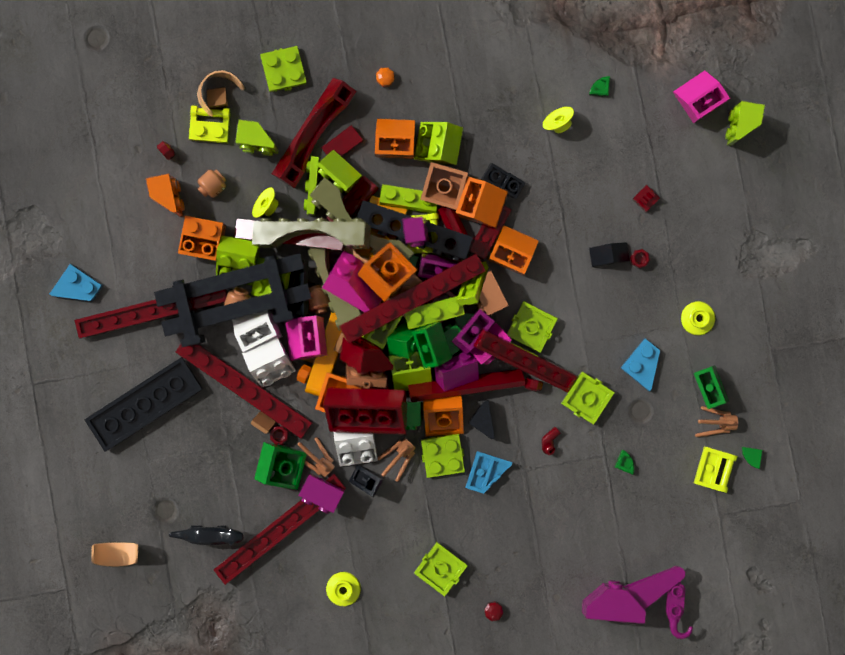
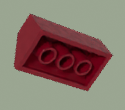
[323,388,407,434]

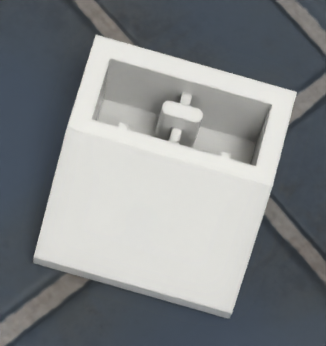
[232,310,283,353]
[242,337,296,388]
[334,432,378,467]

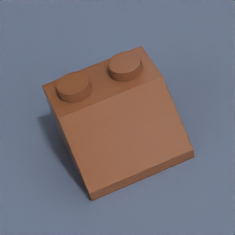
[420,162,469,210]
[476,271,509,316]

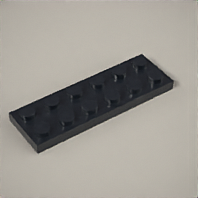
[84,357,203,452]

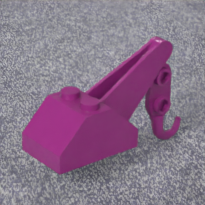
[582,566,693,639]

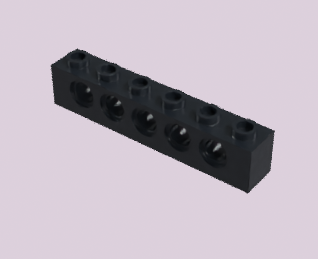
[357,200,474,262]

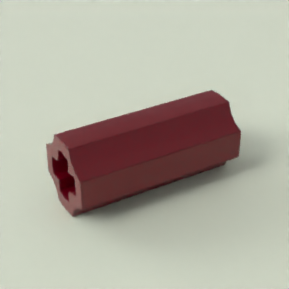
[438,206,468,245]

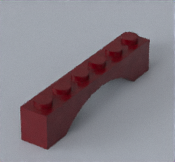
[272,78,357,188]

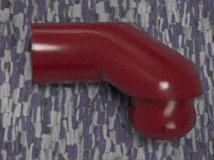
[542,427,561,455]

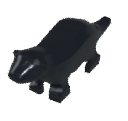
[169,525,243,546]

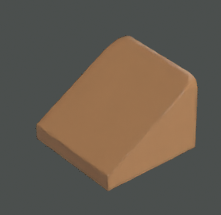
[207,87,228,109]
[251,412,276,434]

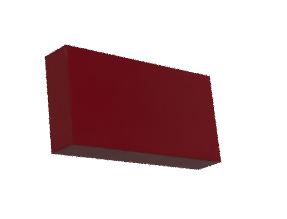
[321,125,363,157]

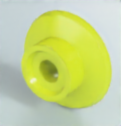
[543,107,574,133]
[252,187,278,218]
[681,301,715,336]
[326,572,361,607]

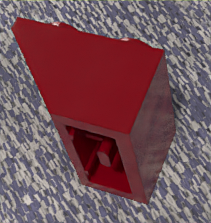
[340,337,394,374]

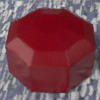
[157,141,175,160]
[630,249,650,268]
[524,378,543,392]
[270,426,289,445]
[484,601,503,621]

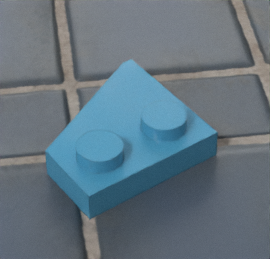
[49,264,103,301]
[620,338,660,391]
[465,451,512,494]

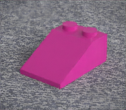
[322,251,382,313]

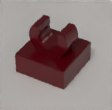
[632,185,660,212]

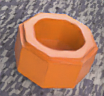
[376,68,394,87]
[297,364,312,384]

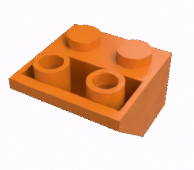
[375,119,415,159]
[146,174,185,217]
[456,177,508,228]
[178,216,226,261]
[489,225,538,276]

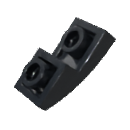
[481,163,525,199]

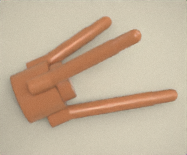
[695,406,738,437]
[298,437,335,477]
[378,438,416,482]

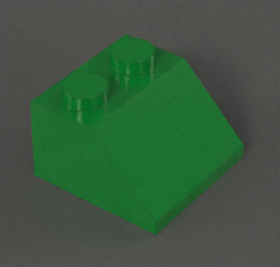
[254,442,307,490]

